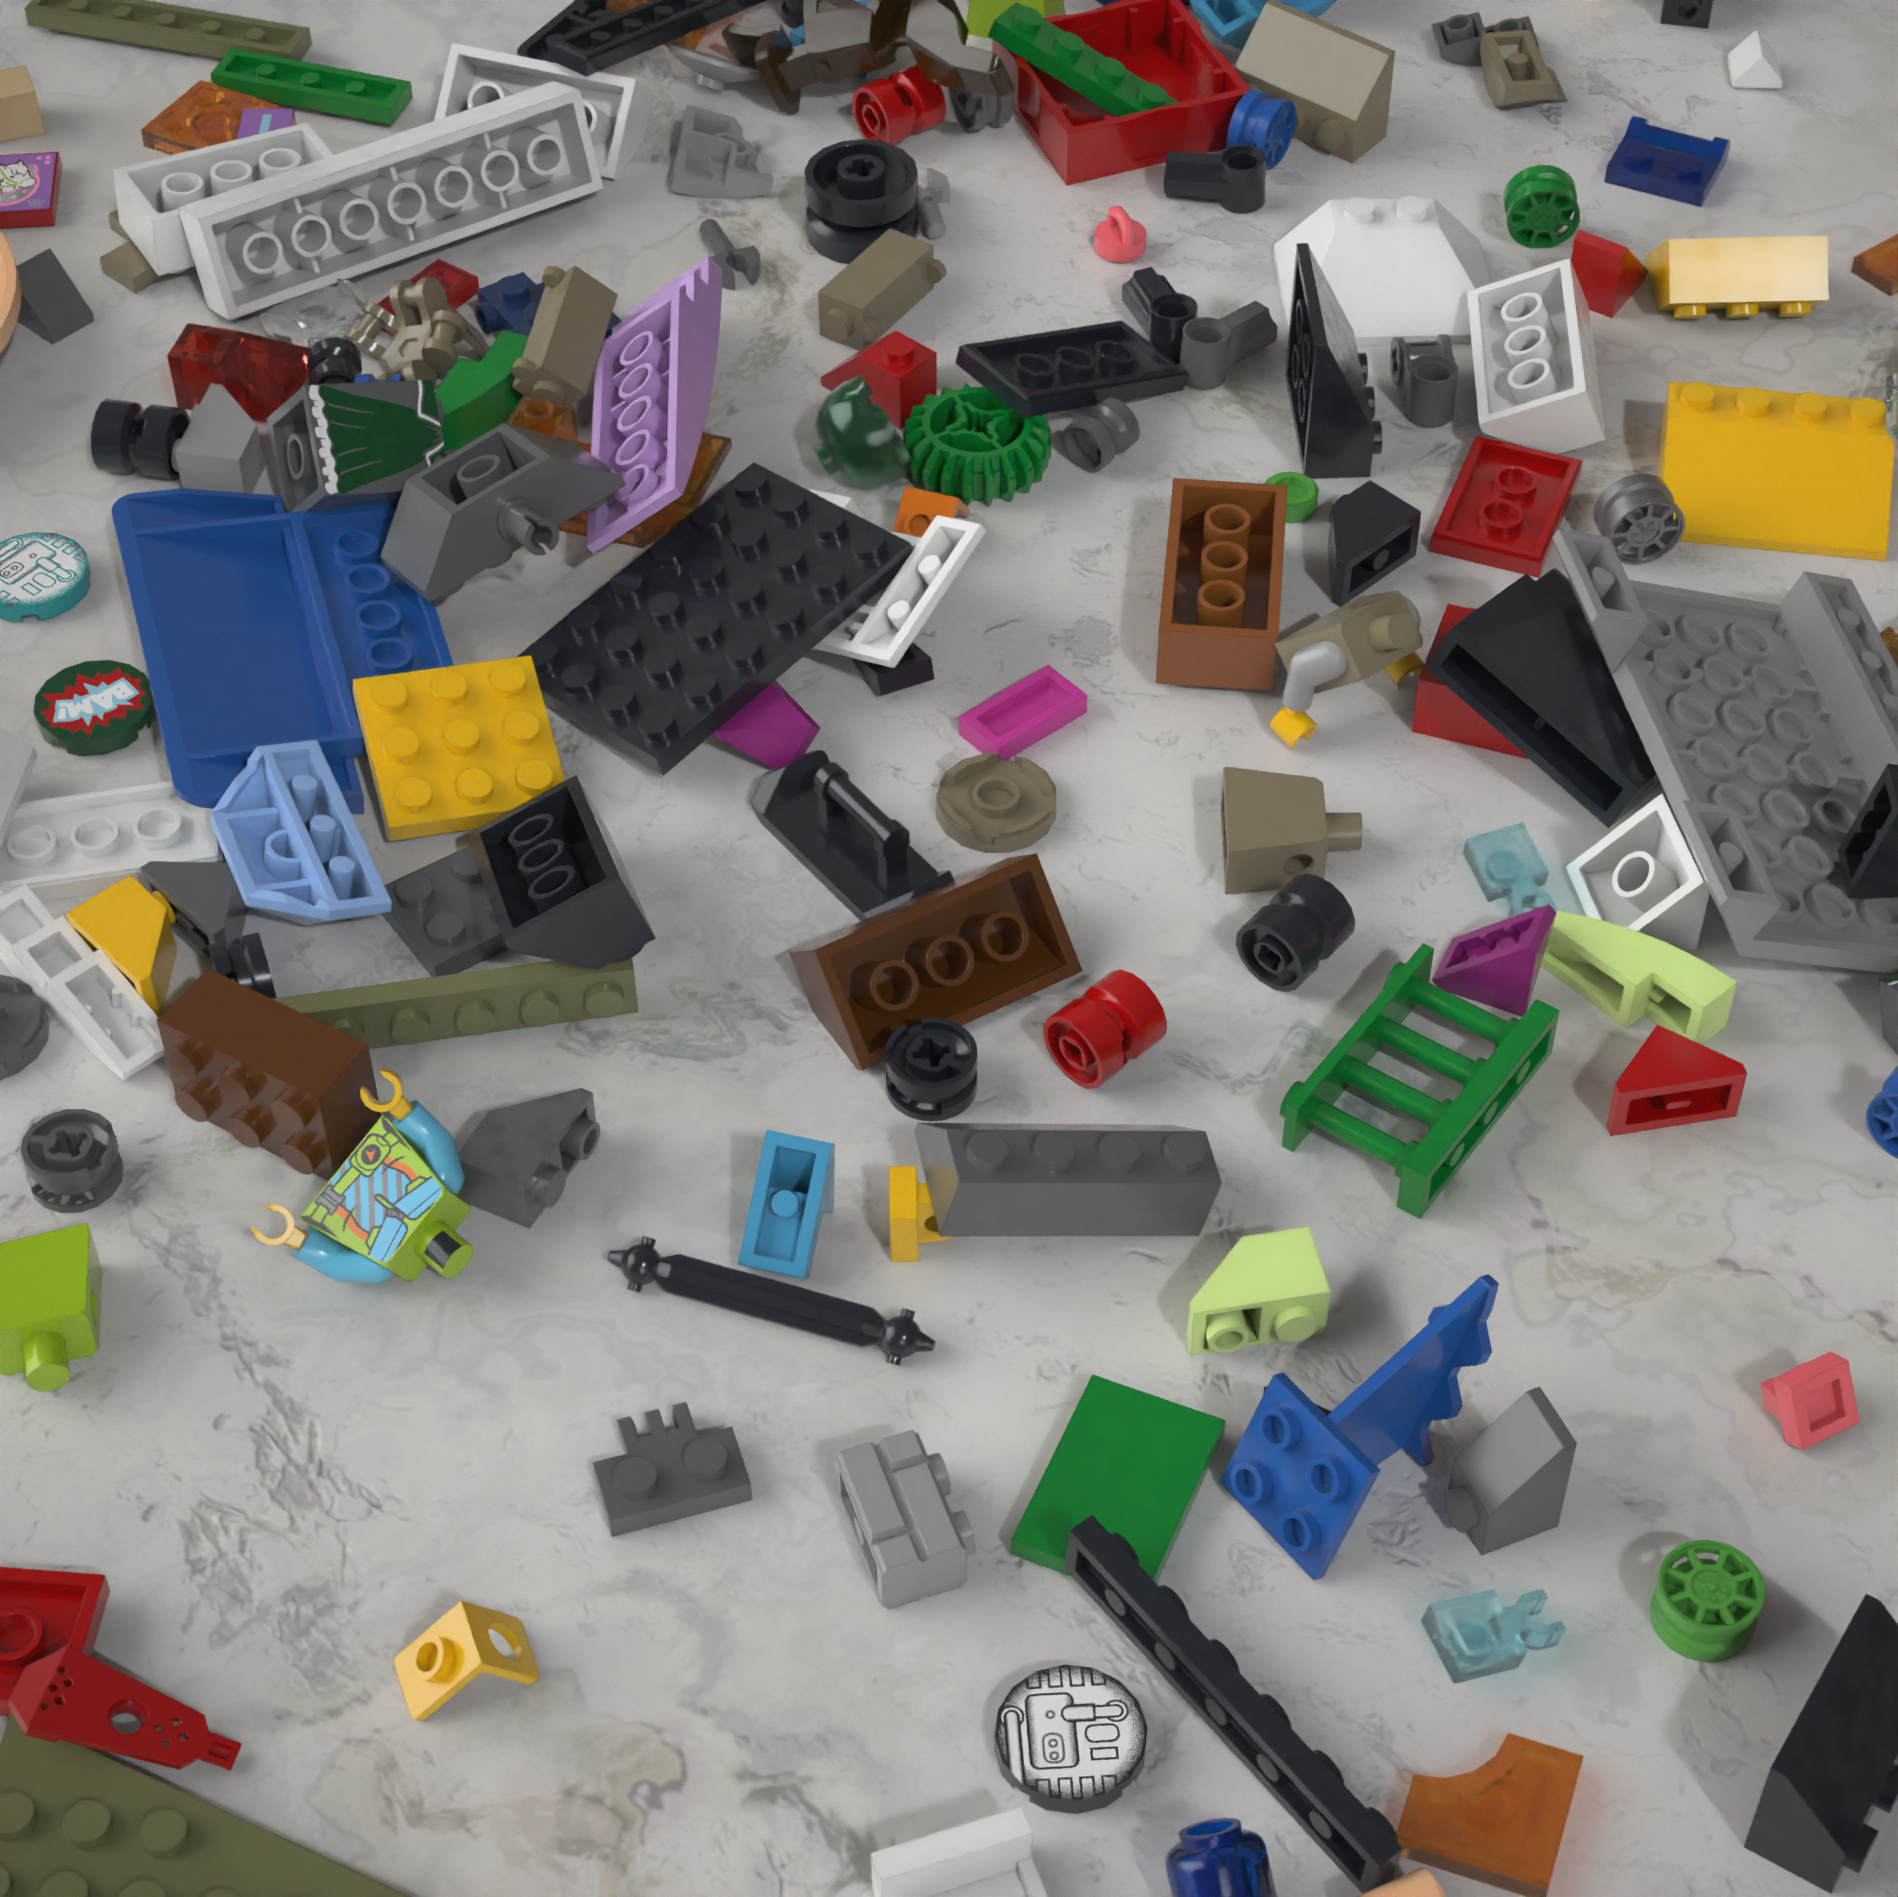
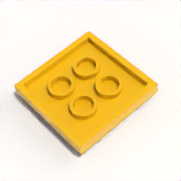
[353,655,565,842]

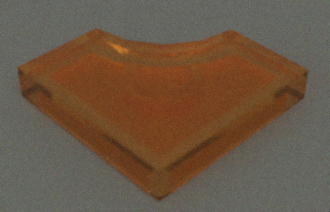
[1396,1733,1584,1897]

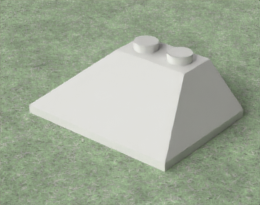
[1274,196,1490,346]
[809,489,986,668]

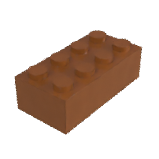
[1156,478,1288,692]

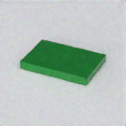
[1011,1374,1226,1584]

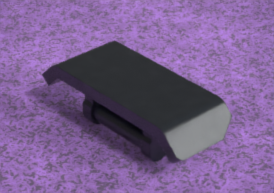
[750,750,955,921]

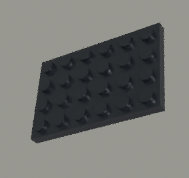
[518,462,913,776]

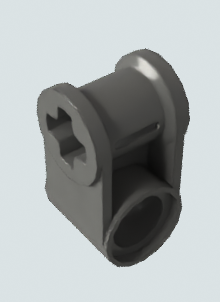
[1390,334,1458,428]

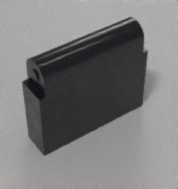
[1426,568,1661,829]

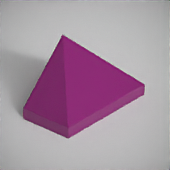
[713,680,821,770]
[1432,904,1557,1017]

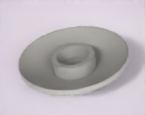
[668,44,762,91]

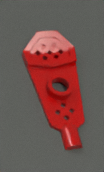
[8,1645,242,1772]

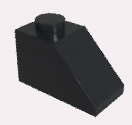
[1328,480,1421,607]

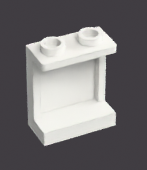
[871,1806,1048,1897]

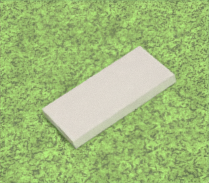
[0,781,225,902]

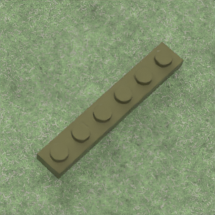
[24,0,312,61]
[273,958,638,1049]

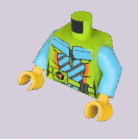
[252,1068,473,1284]

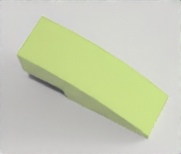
[1541,910,1737,1045]

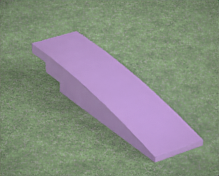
[586,256,722,554]

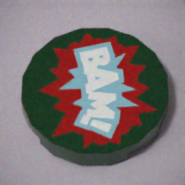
[33,660,156,756]

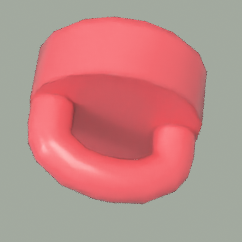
[1095,206,1147,263]

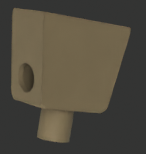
[1220,767,1362,894]

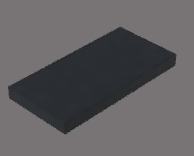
[955,320,1188,418]

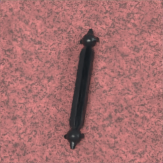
[608,1236,936,1366]

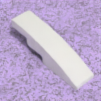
[0,883,164,1081]

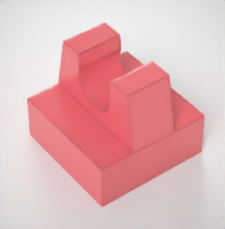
[1760,1351,1860,1450]

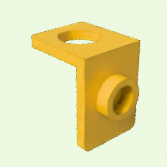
[394,1601,540,1721]

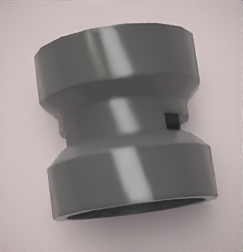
[1062,397,1140,473]

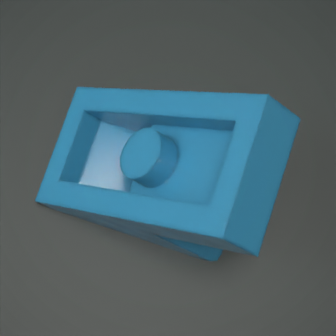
[738,1130,835,1279]

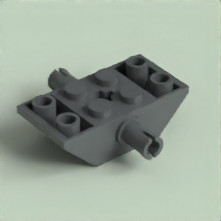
[381,423,626,602]

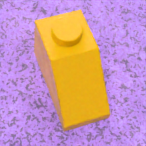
[66,875,177,1017]

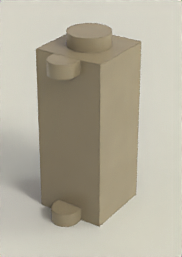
[818,228,947,351]
[512,265,618,416]

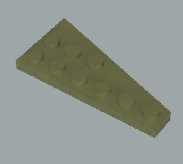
[0,1713,411,1897]

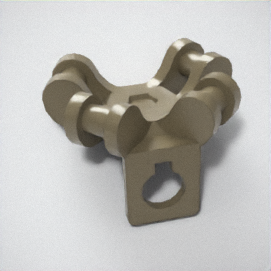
[344,277,490,390]

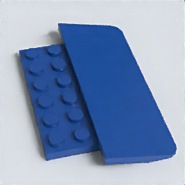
[112,488,454,814]

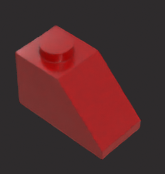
[821,331,937,430]

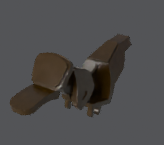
[722,0,1014,115]

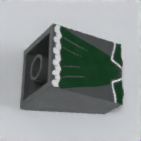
[267,380,446,513]

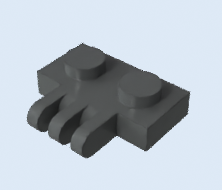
[593,1402,752,1537]

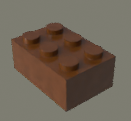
[157,969,382,1181]

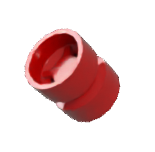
[852,64,946,145]
[1043,969,1167,1089]

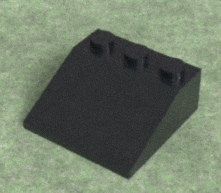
[1285,243,1382,479]

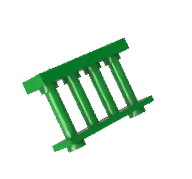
[1280,943,1560,1219]

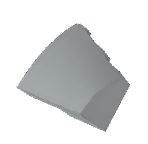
[669,104,773,199]

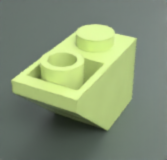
[1187,1227,1331,1355]

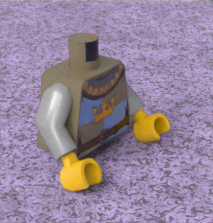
[1270,591,1424,749]

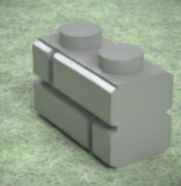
[835,1430,976,1609]

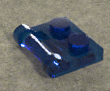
[1604,116,1731,207]

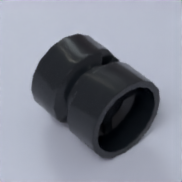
[91,399,190,480]
[1236,873,1355,992]

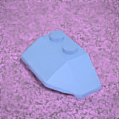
[210,740,392,925]

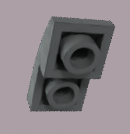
[1432,12,1539,65]

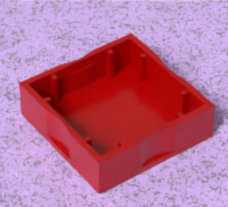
[992,0,1250,186]

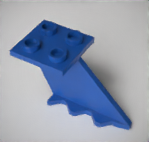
[1219,1274,1499,1580]

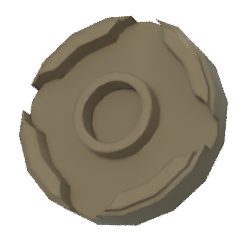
[936,753,1056,853]

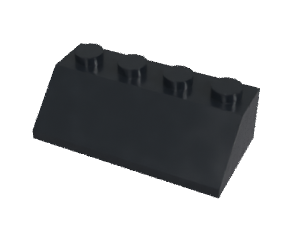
[467,775,656,970]

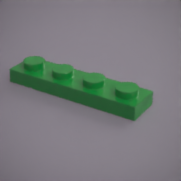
[988,2,1180,117]
[210,48,413,125]

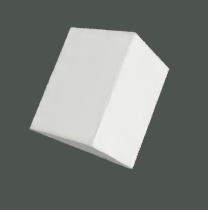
[1727,30,1783,89]

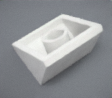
[1566,793,1710,951]

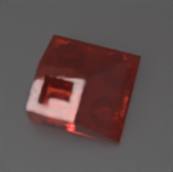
[167,323,310,422]

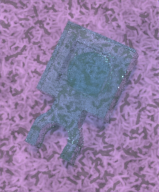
[1463,822,1558,918]
[1421,1589,1566,1684]

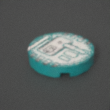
[0,532,91,622]

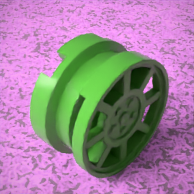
[1650,1540,1765,1662]

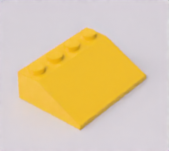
[1658,381,1895,561]

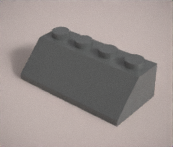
[914,1123,1222,1237]

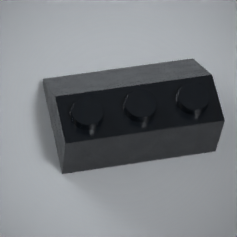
[1744,1594,1898,1894]

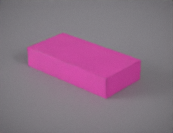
[959,665,1088,760]

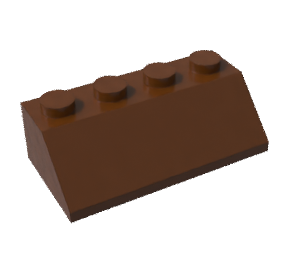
[789,853,1083,1071]

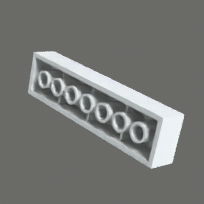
[178,81,604,320]

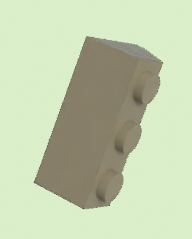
[1234,0,1395,163]

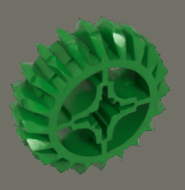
[903,382,1052,507]

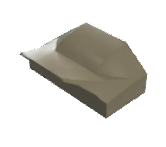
[1480,29,1568,108]

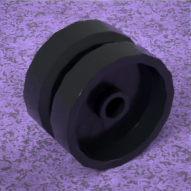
[804,139,919,264]

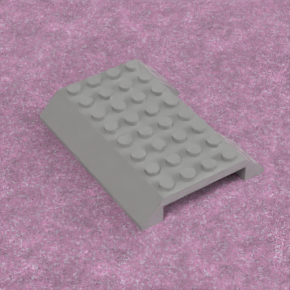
[1552,529,1898,974]

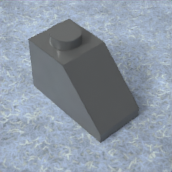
[1444,1387,1577,1556]

